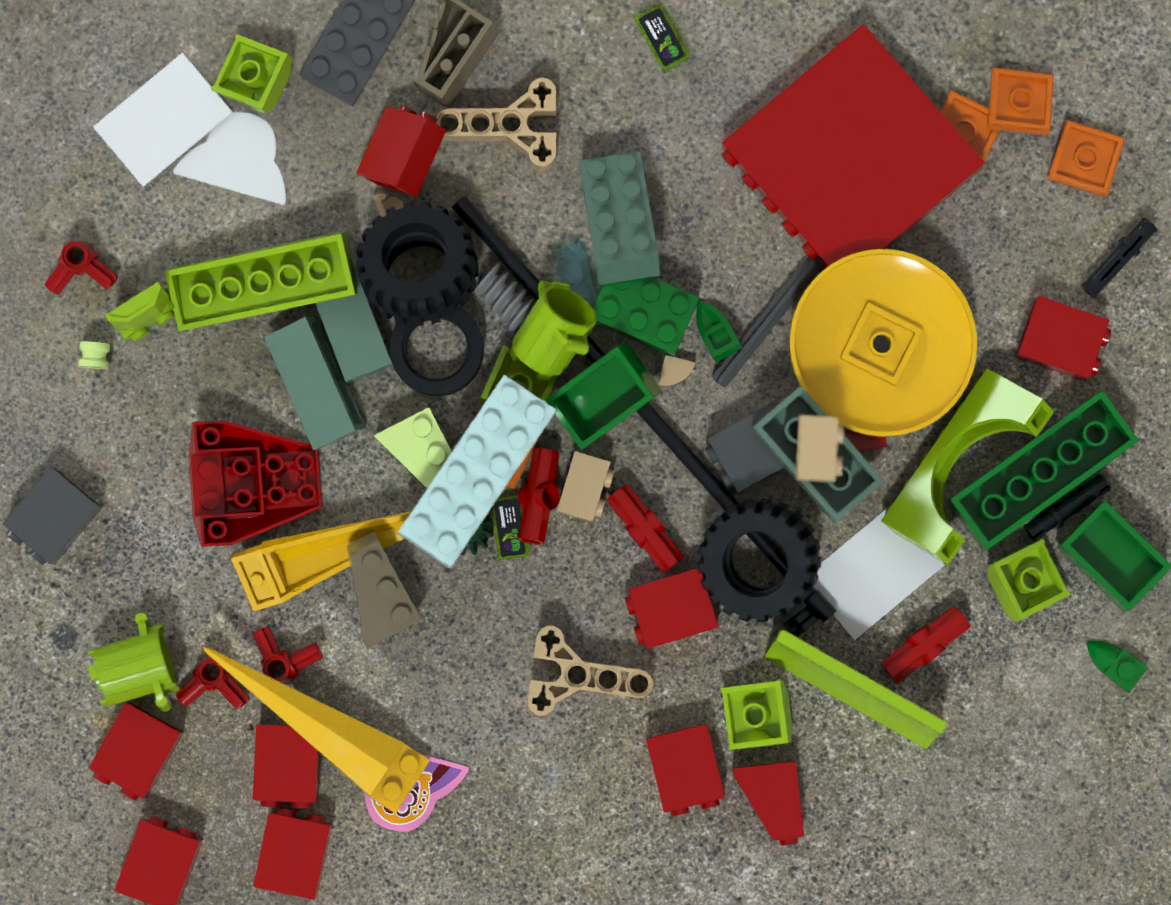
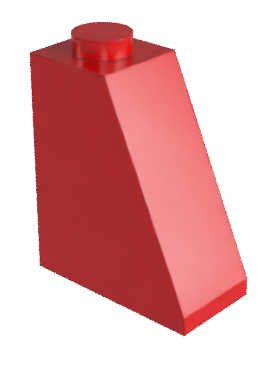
[732,761,804,845]

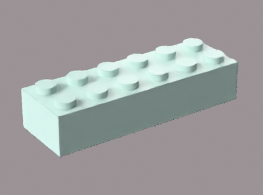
[397,375,556,568]

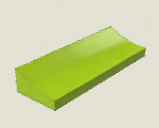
[164,230,358,331]
[764,629,948,749]

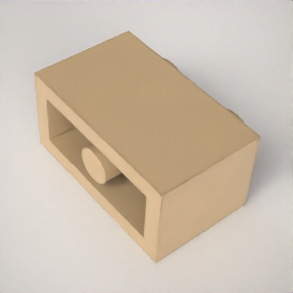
[795,415,844,483]
[557,451,615,523]

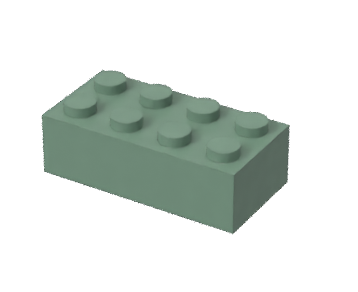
[579,151,660,285]
[752,386,884,524]

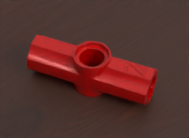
[518,448,560,545]
[606,483,684,573]
[880,606,971,684]

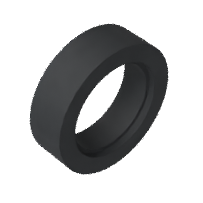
[390,306,484,397]

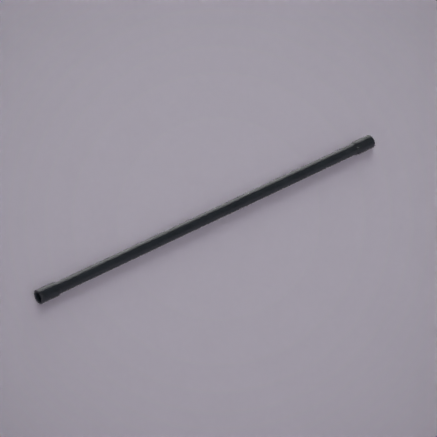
[452,196,837,623]

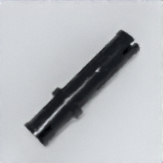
[1081,217,1158,299]
[1023,473,1111,542]

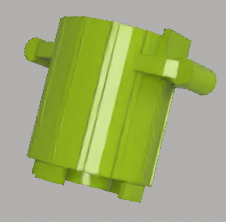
[510,280,597,381]
[87,613,180,712]

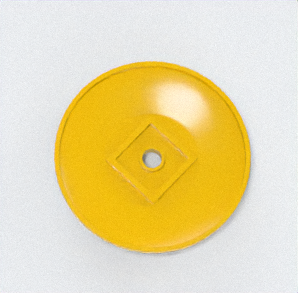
[789,249,977,437]

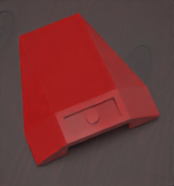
[188,420,322,547]

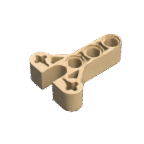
[436,77,557,171]
[528,626,653,716]

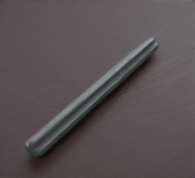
[712,256,823,387]

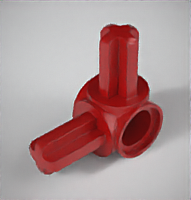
[45,241,118,295]
[253,627,323,685]
[176,657,250,709]

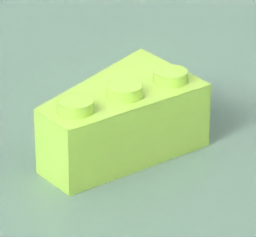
[374,407,452,488]

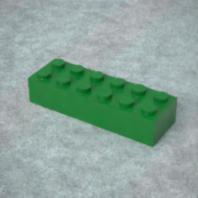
[947,390,1139,552]

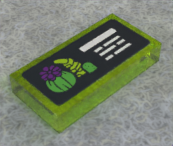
[634,3,690,73]
[491,495,530,561]

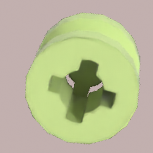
[78,341,110,370]

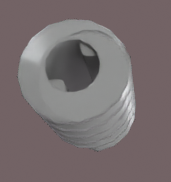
[474,263,535,332]

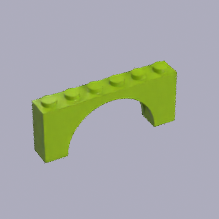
[881,369,1054,565]

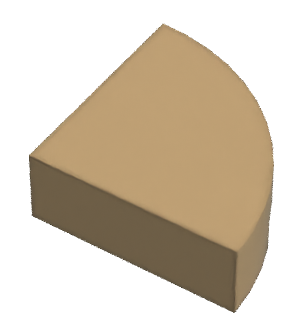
[373,194,405,218]
[658,355,696,387]

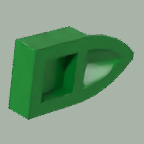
[696,301,743,363]
[1086,640,1148,693]

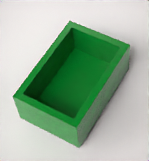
[593,277,700,357]
[545,341,663,450]
[1056,501,1171,612]

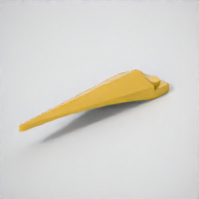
[231,511,412,612]
[203,647,430,814]

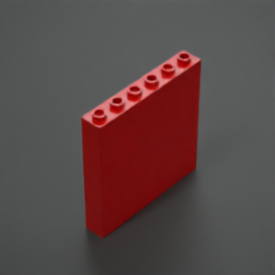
[721,24,985,271]

